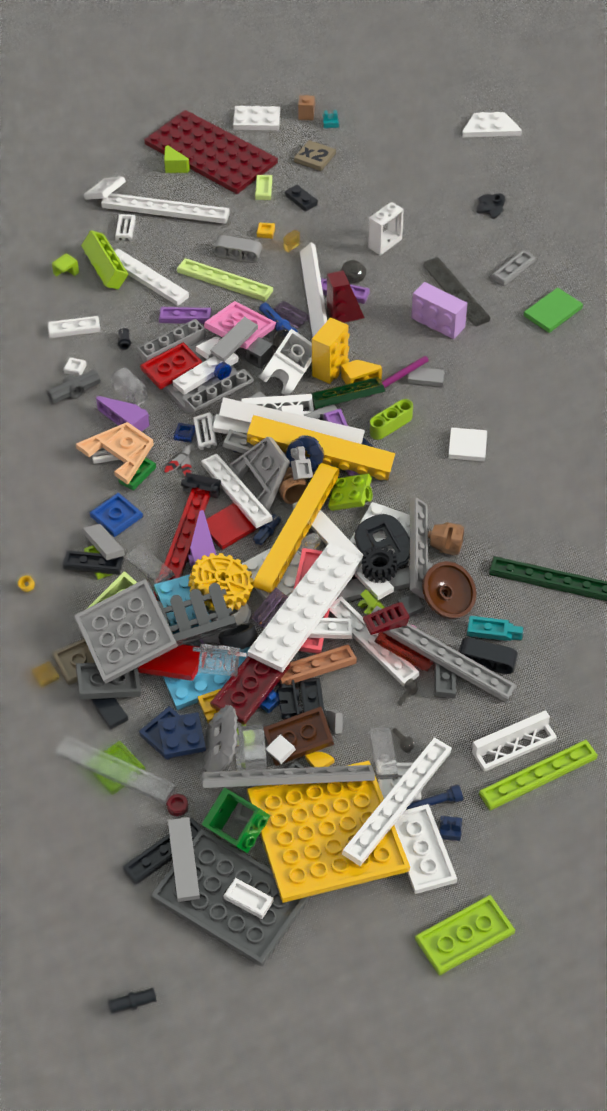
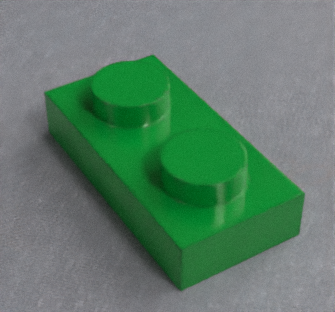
[118,458,156,491]

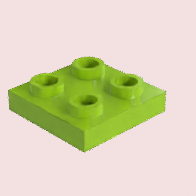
[328,473,373,511]

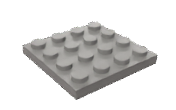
[74,578,178,683]

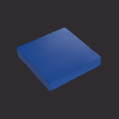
[90,493,143,537]

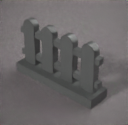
[157,583,237,646]

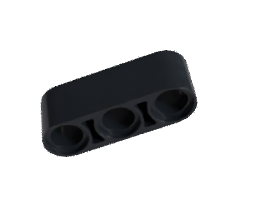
[458,638,518,674]

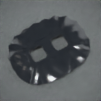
[354,514,410,569]

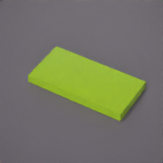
[415,895,515,976]

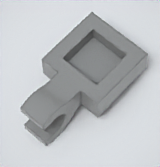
[291,446,313,480]

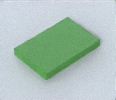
[524,287,583,333]

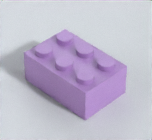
[411,282,467,339]

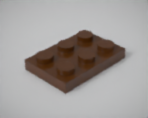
[263,707,335,766]

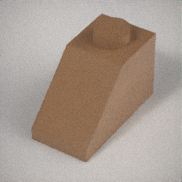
[298,95,316,120]

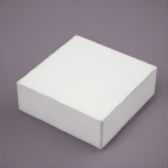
[63,357,87,376]
[266,735,296,764]

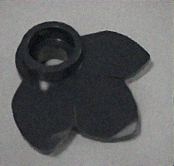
[477,193,506,219]

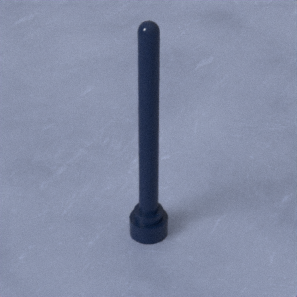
[406,784,463,810]

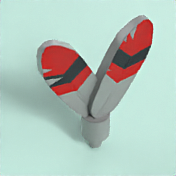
[165,445,192,476]

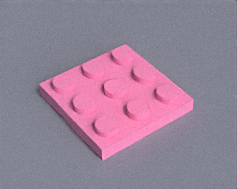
[204,301,276,350]

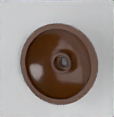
[422,561,476,619]

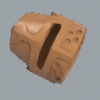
[278,468,308,505]
[428,522,464,555]

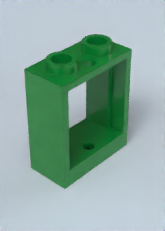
[201,787,271,853]

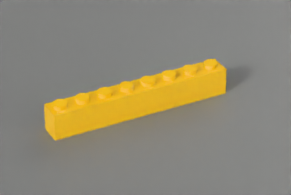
[246,415,395,480]

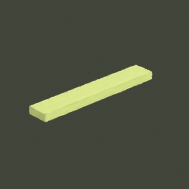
[177,258,273,302]

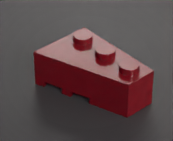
[327,270,365,323]

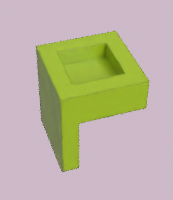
[52,253,79,276]

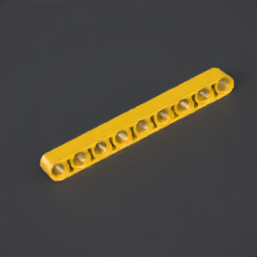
[253,463,339,594]

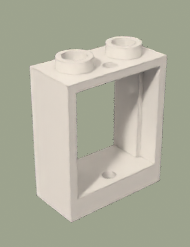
[368,202,404,255]

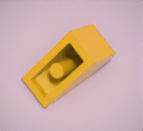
[341,360,382,384]

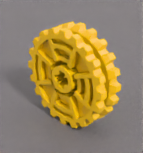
[188,553,254,611]

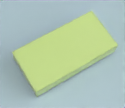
[255,175,273,200]

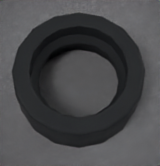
[218,623,258,652]

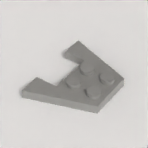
[228,436,290,512]

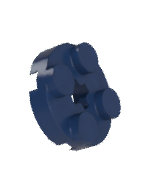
[286,435,324,472]

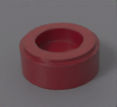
[167,794,188,816]

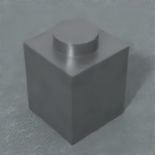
[247,337,273,368]

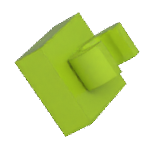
[358,589,385,615]

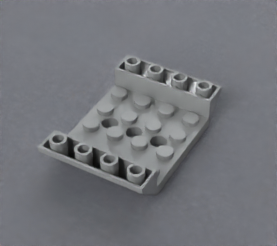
[137,319,254,414]

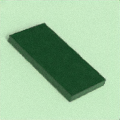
[311,377,385,409]

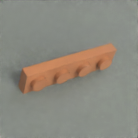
[279,644,357,685]

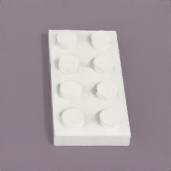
[394,804,457,894]

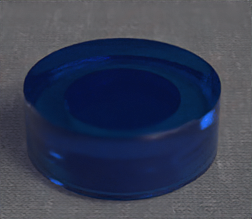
[214,362,231,380]

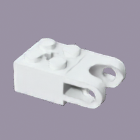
[259,329,312,396]

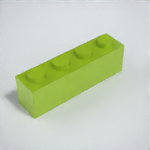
[81,230,129,290]

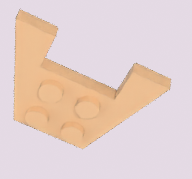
[76,422,154,485]

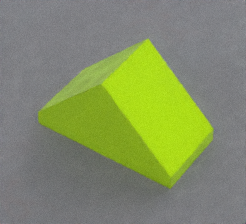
[164,145,190,173]

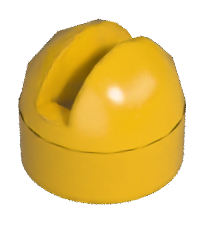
[18,575,35,593]

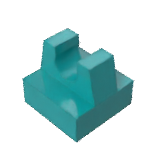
[322,110,339,128]

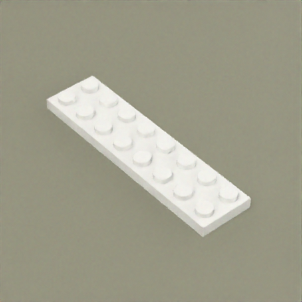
[247,543,363,672]

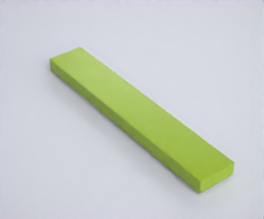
[479,740,598,811]

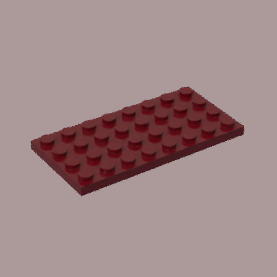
[144,110,278,194]

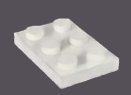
[233,106,280,131]

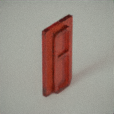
[374,632,433,672]

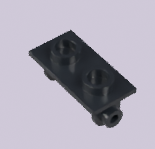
[181,472,221,498]
[277,680,302,720]

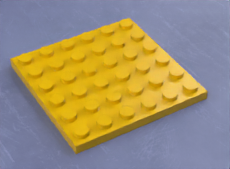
[247,761,410,903]

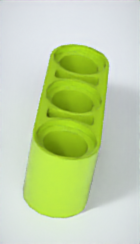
[370,399,413,440]

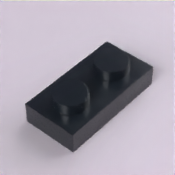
[285,185,318,212]

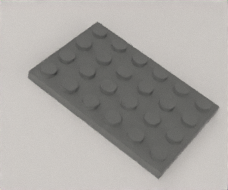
[151,829,311,967]

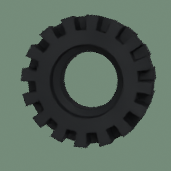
[362,547,397,583]

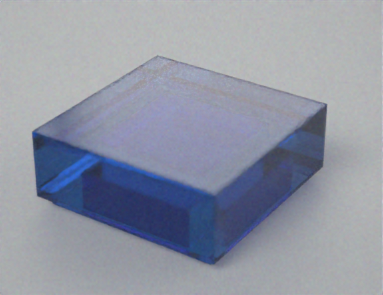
[174,423,196,443]

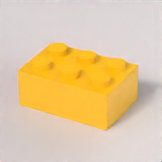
[312,317,350,384]

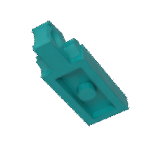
[467,616,523,641]

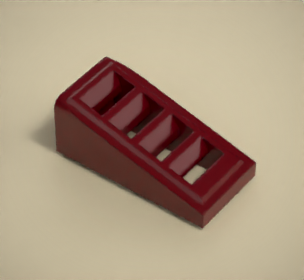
[363,602,409,635]

